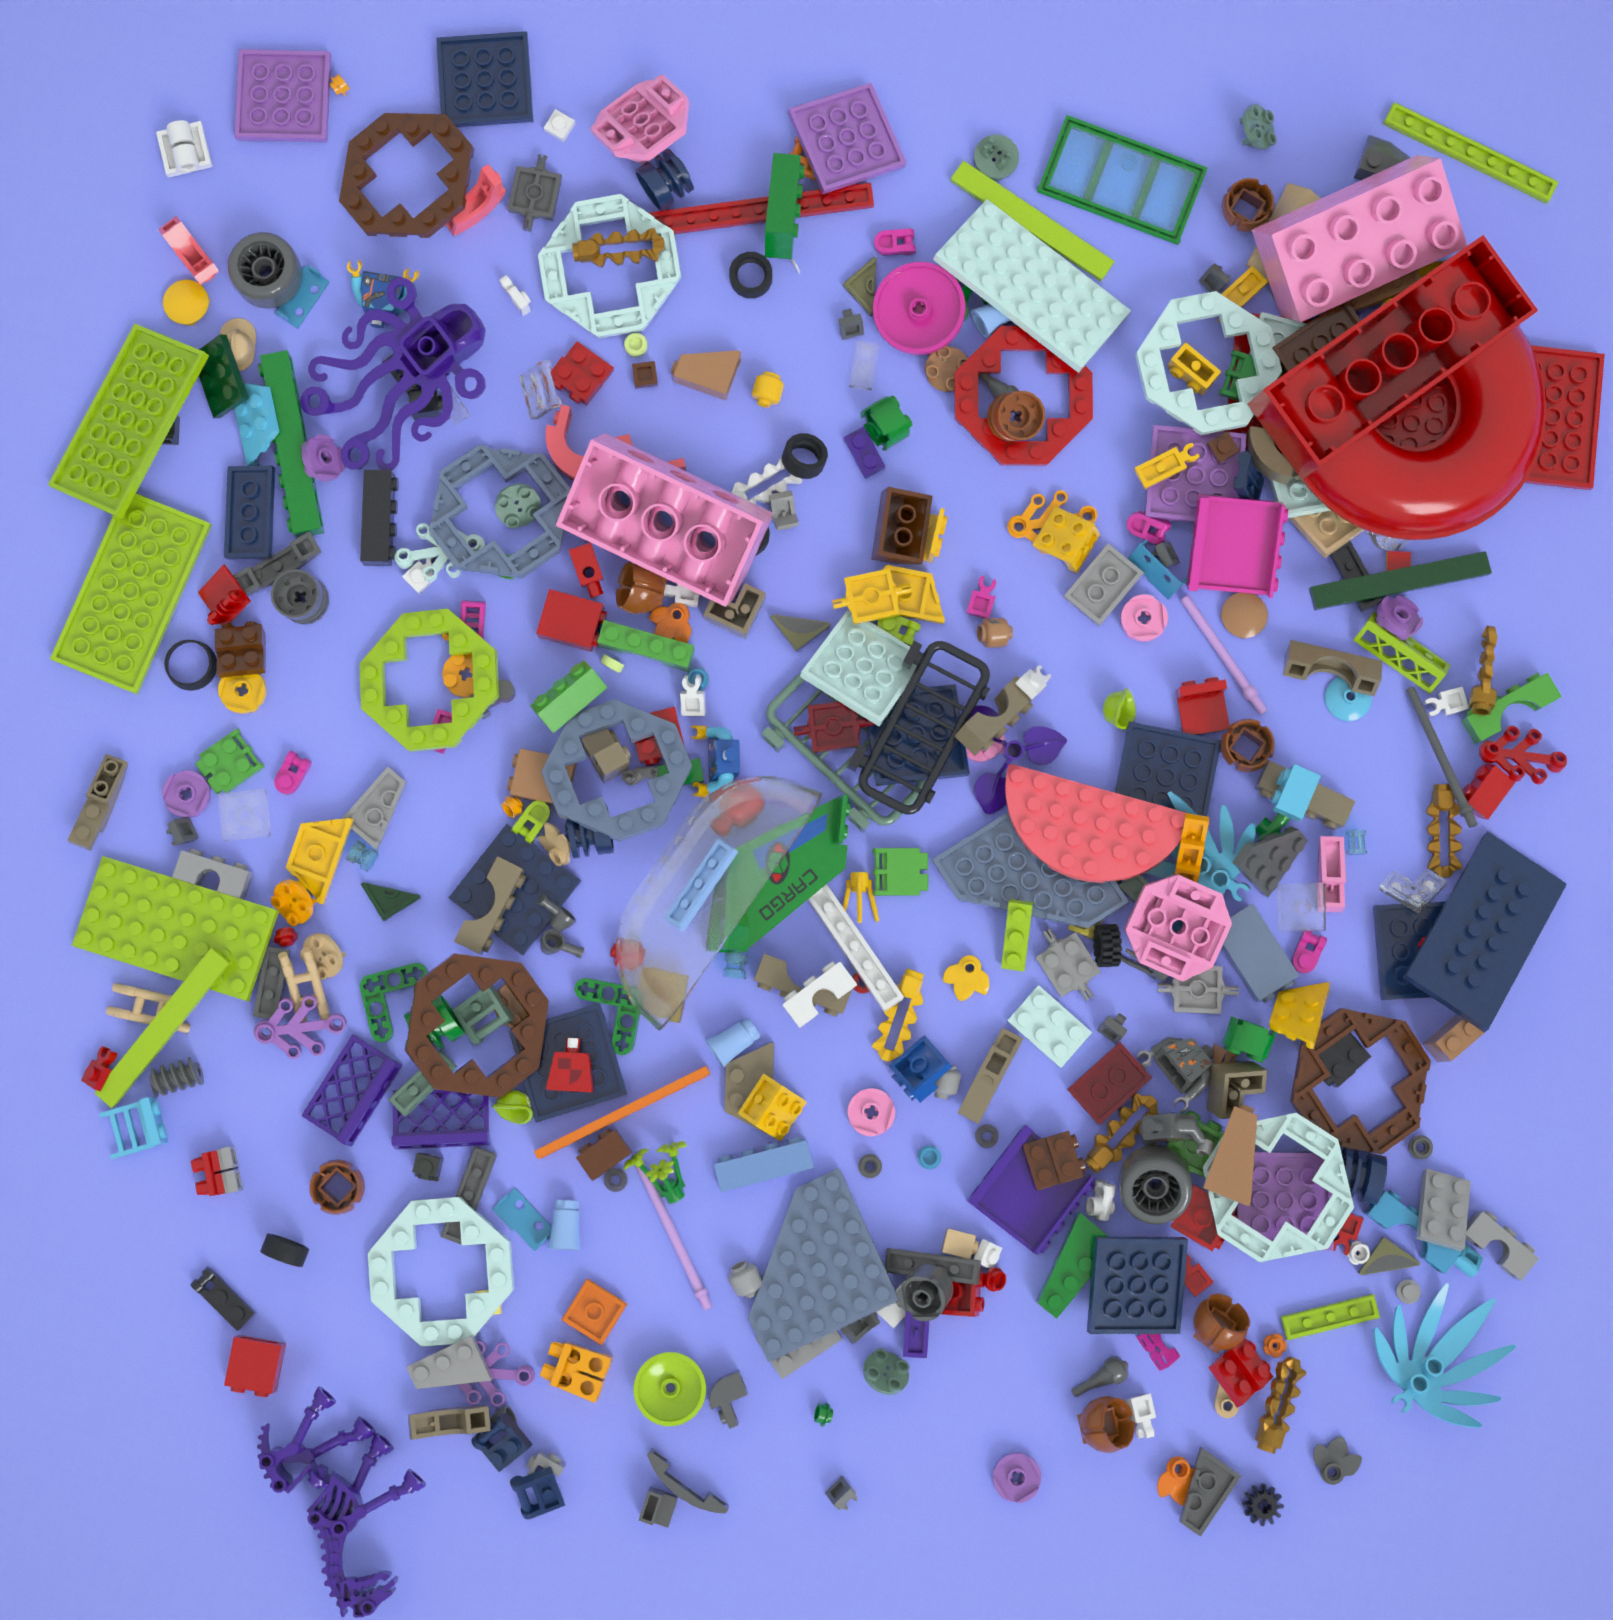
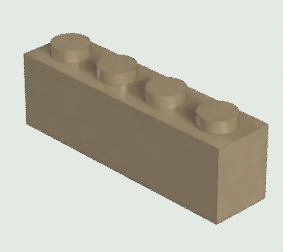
[1254,761,1356,830]

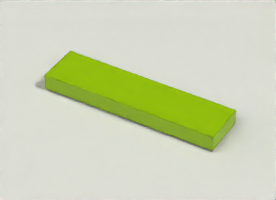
[1280,1294,1380,1341]

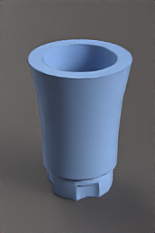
[971,303,1011,339]
[705,1018,760,1068]
[547,1200,581,1251]

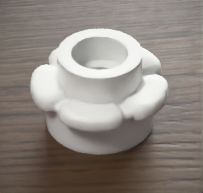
[1347,1241,1370,1265]

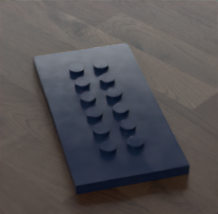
[1403,831,1567,1033]

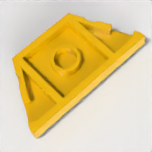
[883,565,945,625]
[285,818,354,904]
[1269,982,1330,1049]

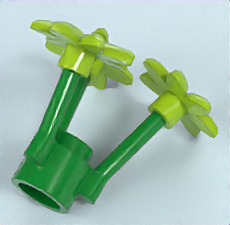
[623,1141,687,1204]

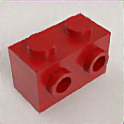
[1462,763,1515,820]

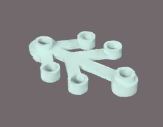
[395,523,485,582]

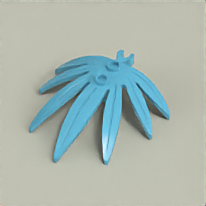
[1145,791,1256,932]
[1373,1283,1516,1428]

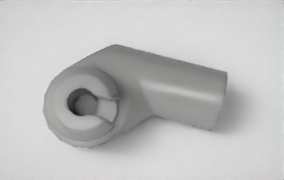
[622,767,658,785]

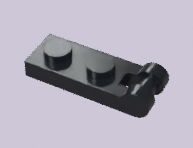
[190,1266,256,1331]

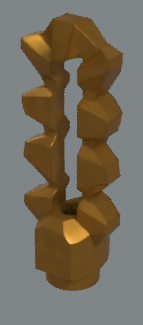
[572,228,665,268]
[1469,625,1498,716]
[1426,784,1462,878]
[1083,1093,1159,1174]
[1254,1357,1307,1454]

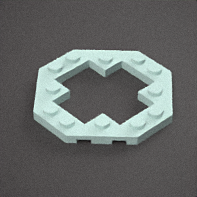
[538,194,682,339]
[1135,291,1282,435]
[1203,1113,1354,1262]
[368,1197,514,1347]

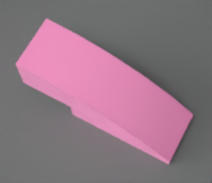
[1317,836,1346,912]

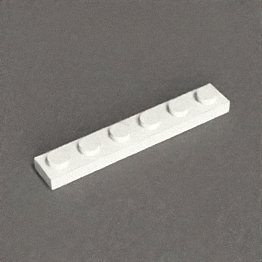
[808,884,904,1012]

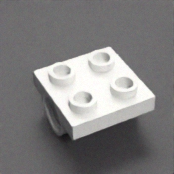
[156,120,213,178]

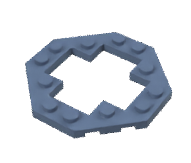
[429,445,570,578]
[541,699,692,842]

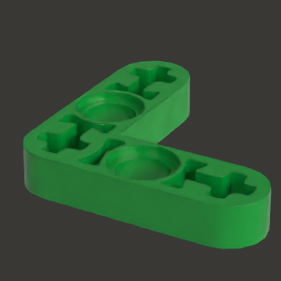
[360,963,428,1042]
[574,978,643,1055]

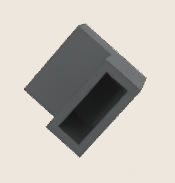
[638,1487,678,1528]

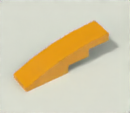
[1174,813,1209,883]

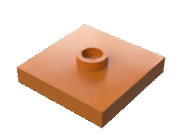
[561,1278,628,1346]

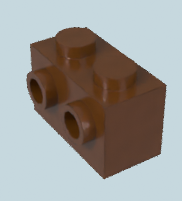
[576,1128,633,1181]

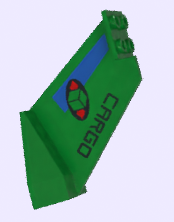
[706,795,850,954]

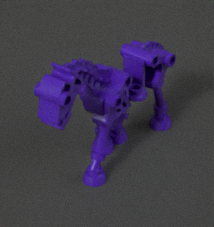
[257,1386,426,1618]

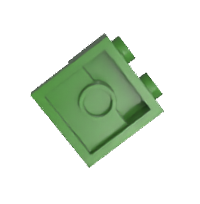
[1166,1110,1225,1178]

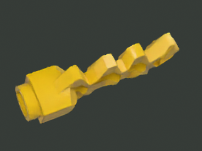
[872,968,924,1062]

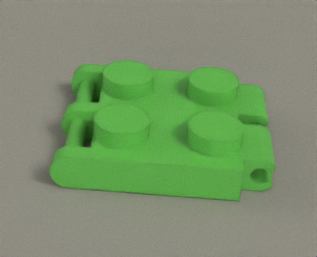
[195,729,265,795]
[872,848,928,896]

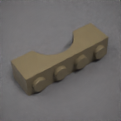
[1283,640,1382,696]
[955,676,1033,756]
[454,856,526,955]
[754,953,852,1017]

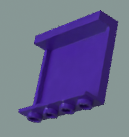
[966,1125,1095,1255]

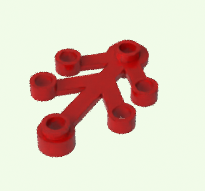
[1479,726,1567,785]

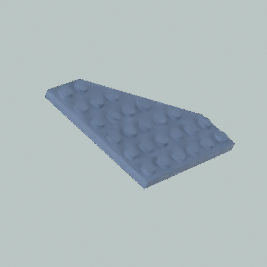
[932,812,1129,929]
[748,1168,899,1363]

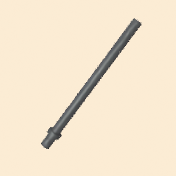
[1406,687,1478,828]

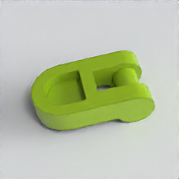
[877,616,921,647]
[511,801,550,844]

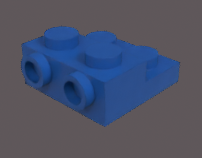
[889,1035,952,1103]

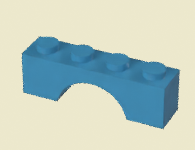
[1363,1190,1463,1274]

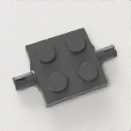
[507,154,562,232]

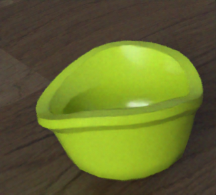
[1102,688,1136,730]
[492,1089,533,1124]

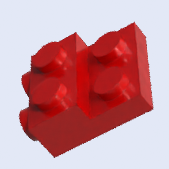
[548,341,614,406]
[635,707,685,766]
[1170,1185,1238,1252]
[941,1267,986,1317]
[1208,1338,1274,1408]

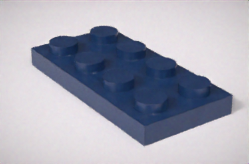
[224,465,275,559]

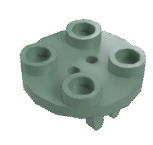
[1239,104,1276,150]
[973,134,1019,181]
[494,483,541,529]
[862,1348,910,1395]

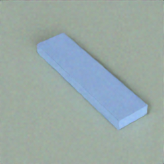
[664,839,738,932]

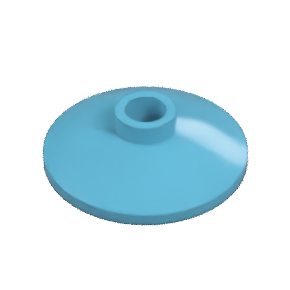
[1325,677,1372,721]

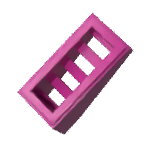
[460,600,486,638]

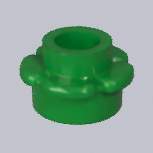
[814,1403,833,1427]

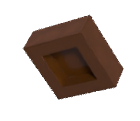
[632,361,658,389]
[1207,431,1240,464]

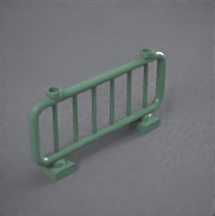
[761,673,925,833]

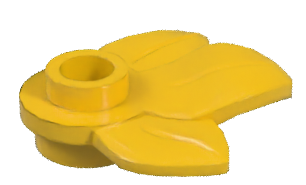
[943,955,989,1001]

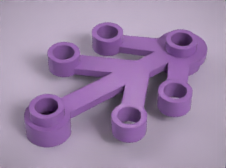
[254,994,347,1059]
[458,1340,535,1407]

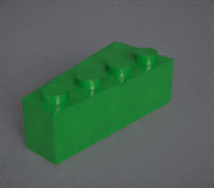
[765,153,805,260]
[1035,1212,1109,1319]

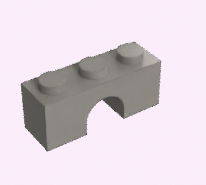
[172,848,253,900]
[1466,1210,1539,1281]

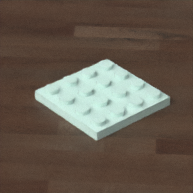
[800,609,917,726]

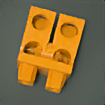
[540,1341,614,1403]

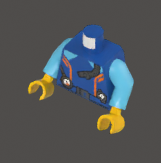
[347,260,420,329]
[691,725,740,798]

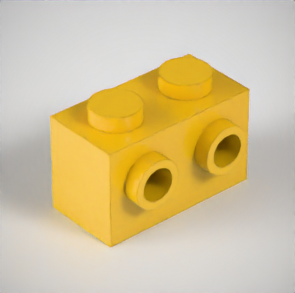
[1167,342,1221,396]

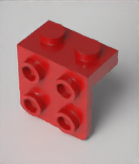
[1175,677,1230,735]

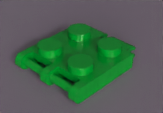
[1219,350,1283,402]

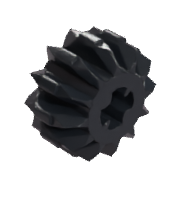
[1241,1483,1284,1526]

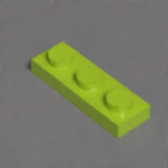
[1001,899,1033,972]

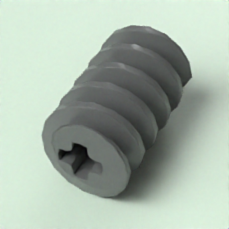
[150,1057,204,1098]

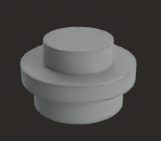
[1396,1279,1421,1304]

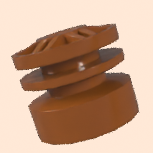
[987,391,1045,441]

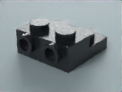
[1318,1032,1372,1088]

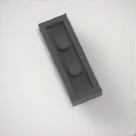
[253,946,291,1019]

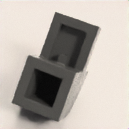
[710,1370,748,1429]

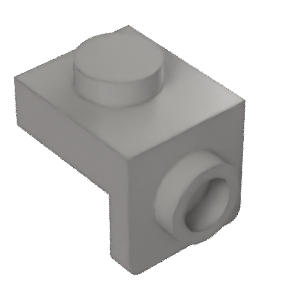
[769,490,799,530]
[526,1451,566,1476]

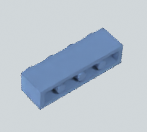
[714,1136,814,1192]

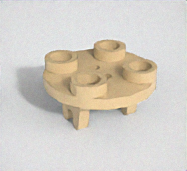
[300,933,347,980]

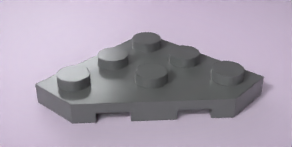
[1232,826,1308,897]

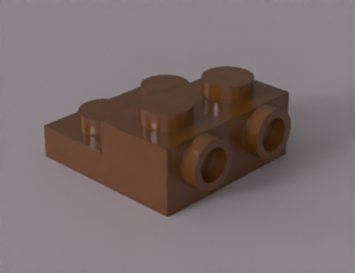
[215,621,266,678]
[1022,1131,1086,1191]

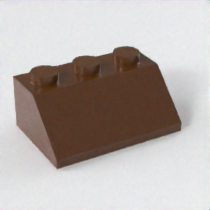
[871,487,933,564]

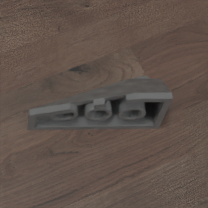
[1353,135,1411,180]

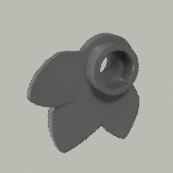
[1313,1436,1362,1485]

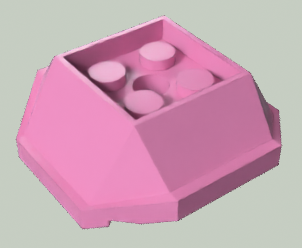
[590,75,689,165]
[1124,874,1232,981]

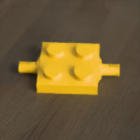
[832,568,912,625]

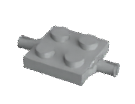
[1036,928,1101,1001]
[1157,966,1239,1014]

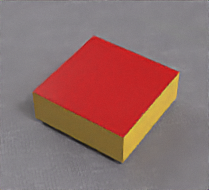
[1385,551,1411,571]

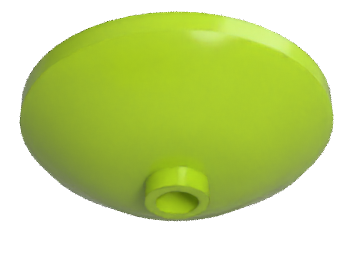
[633,1352,706,1426]

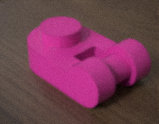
[874,229,916,256]
[1126,511,1171,545]
[274,750,312,795]
[1291,929,1327,973]

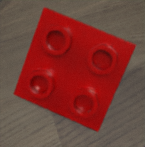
[198,564,251,626]

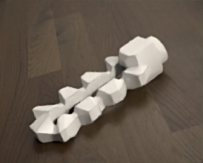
[731,457,802,504]

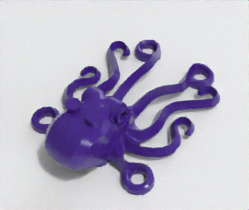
[301,277,486,470]

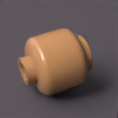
[977,618,1013,648]

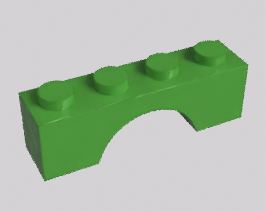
[597,620,695,672]
[1461,672,1562,745]

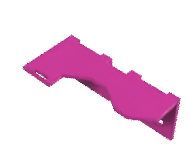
[1136,1334,1181,1371]

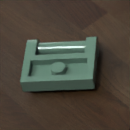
[452,985,514,1045]

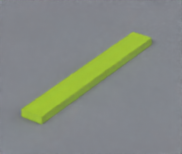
[1383,102,1558,204]
[950,160,1115,282]
[94,947,231,1108]

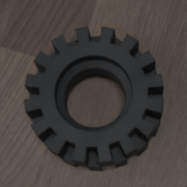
[1093,924,1122,967]

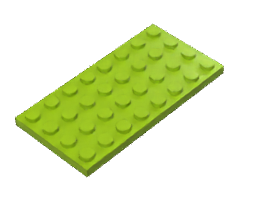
[48,323,209,519]
[50,494,212,695]
[72,856,279,1002]

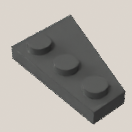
[1179,1447,1241,1537]

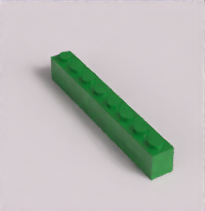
[258,350,325,538]

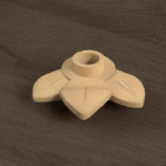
[538,823,570,866]

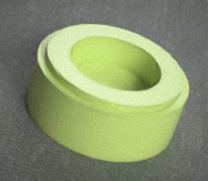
[624,333,648,358]
[601,654,625,673]

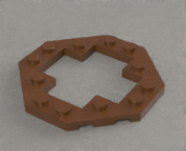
[339,113,474,238]
[405,953,549,1098]
[1290,1008,1431,1155]

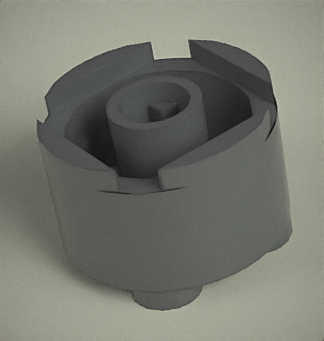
[898,1264,953,1321]

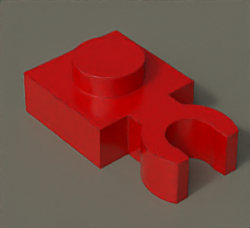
[81,1046,117,1092]
[1332,1213,1364,1255]
[1184,1254,1214,1298]

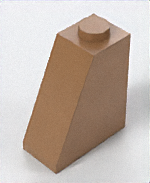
[671,350,742,400]

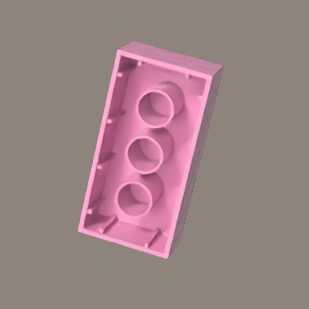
[1252,155,1467,322]

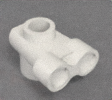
[1086,1180,1116,1221]

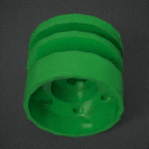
[404,995,466,1050]

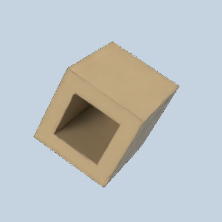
[941,1228,979,1259]

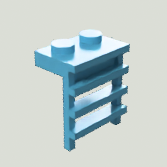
[99,1097,169,1160]

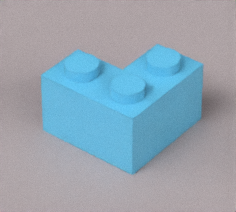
[1271,764,1321,822]

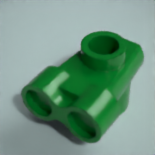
[1256,813,1291,840]

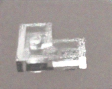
[1379,869,1447,914]

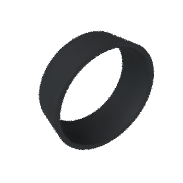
[164,640,217,691]

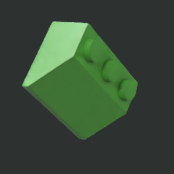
[530,660,608,733]

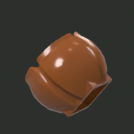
[1221,178,1275,233]
[616,561,667,614]
[1220,719,1275,773]
[309,1159,365,1215]
[1193,1293,1250,1354]
[1077,1396,1135,1453]

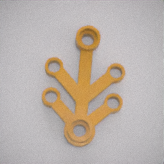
[1007,490,1097,554]

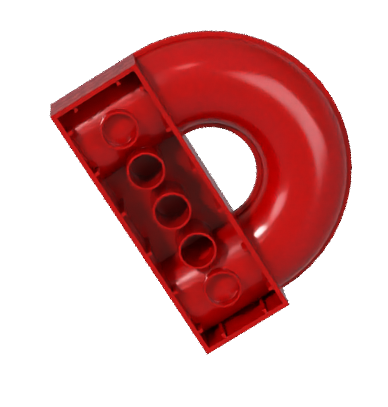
[1247,235,1546,540]

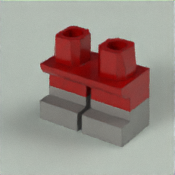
[191,1146,243,1196]

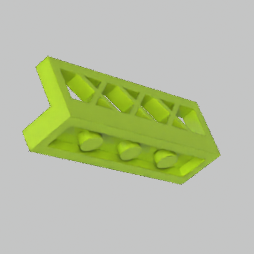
[1353,611,1450,694]

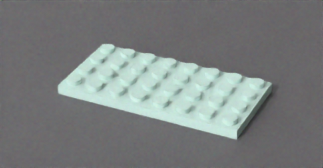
[933,199,1131,373]

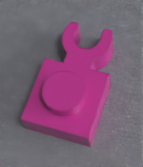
[966,576,996,619]

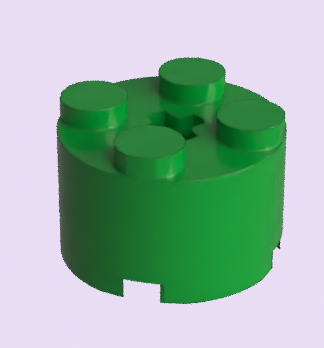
[860,395,913,451]
[1222,1016,1277,1063]

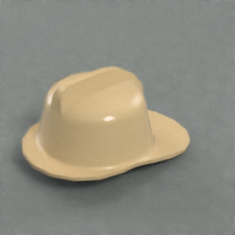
[220,318,256,372]

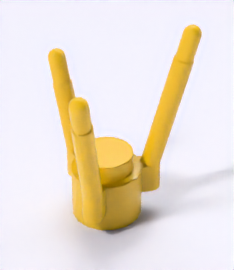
[842,872,879,923]

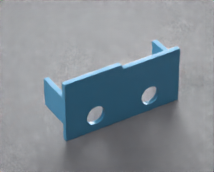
[275,265,330,329]
[1128,539,1188,600]
[492,1188,552,1251]

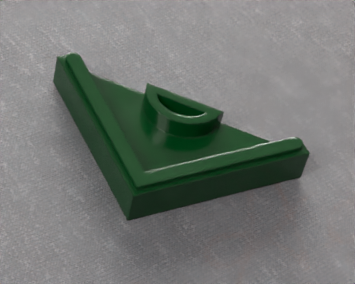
[361,882,421,921]

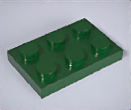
[199,334,249,418]

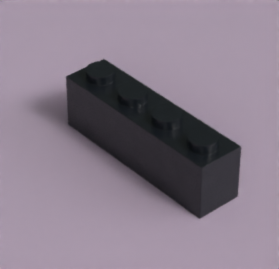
[360,470,399,566]

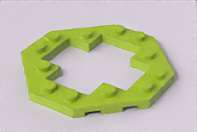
[359,608,499,752]

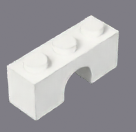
[782,961,857,1028]

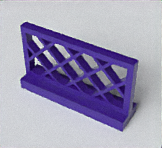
[301,1034,403,1147]
[392,1090,491,1150]

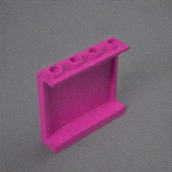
[1186,494,1288,598]

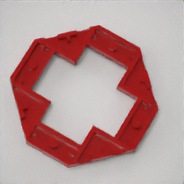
[954,326,1093,466]

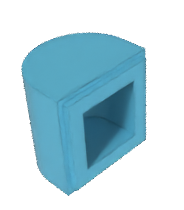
[1453,1244,1483,1278]

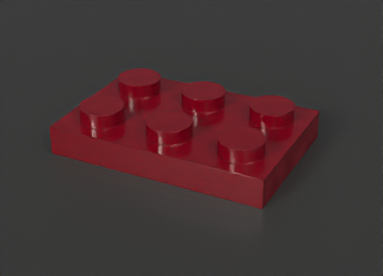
[1066,1042,1152,1125]

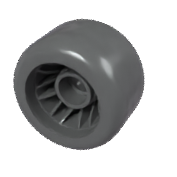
[228,232,303,309]
[1119,1145,1193,1224]

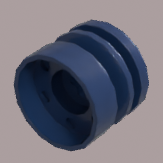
[635,149,694,211]
[565,804,614,859]
[1341,1147,1387,1205]

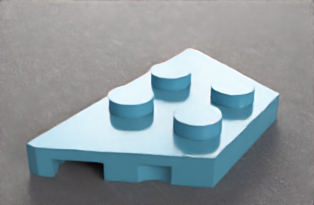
[234,383,279,466]

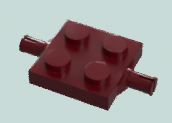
[793,702,874,753]

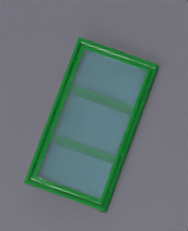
[1037,115,1208,245]

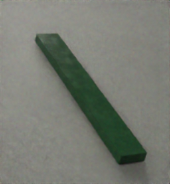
[1309,551,1492,611]

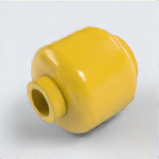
[751,371,784,408]

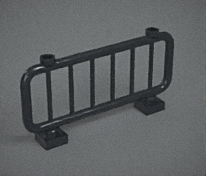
[847,641,990,815]

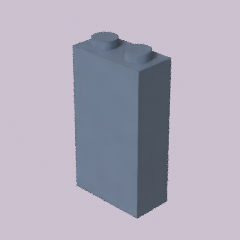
[1221,903,1299,1003]

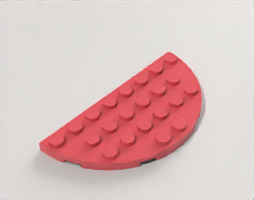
[1005,764,1186,883]

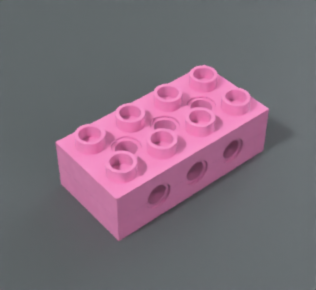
[556,433,774,607]

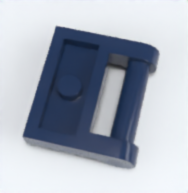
[1233,451,1264,500]
[471,1413,533,1472]
[510,1466,565,1519]

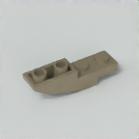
[67,754,128,851]
[957,1027,1023,1125]

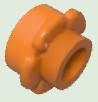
[1263,1333,1287,1358]

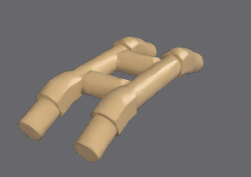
[278,947,330,1033]
[106,983,190,1033]

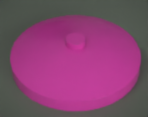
[873,262,966,355]

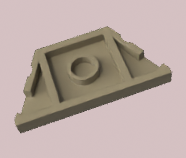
[724,1043,774,1135]

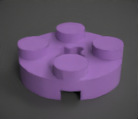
[302,434,345,482]
[1376,595,1423,640]
[162,770,211,818]
[993,1452,1041,1503]

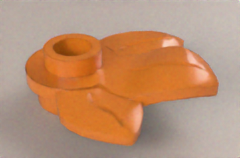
[649,603,692,643]
[1157,1456,1194,1506]

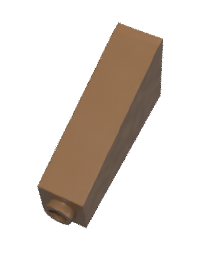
[1203,1104,1258,1206]

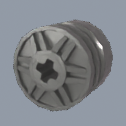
[271,569,330,625]

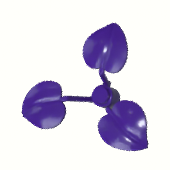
[969,705,1067,814]

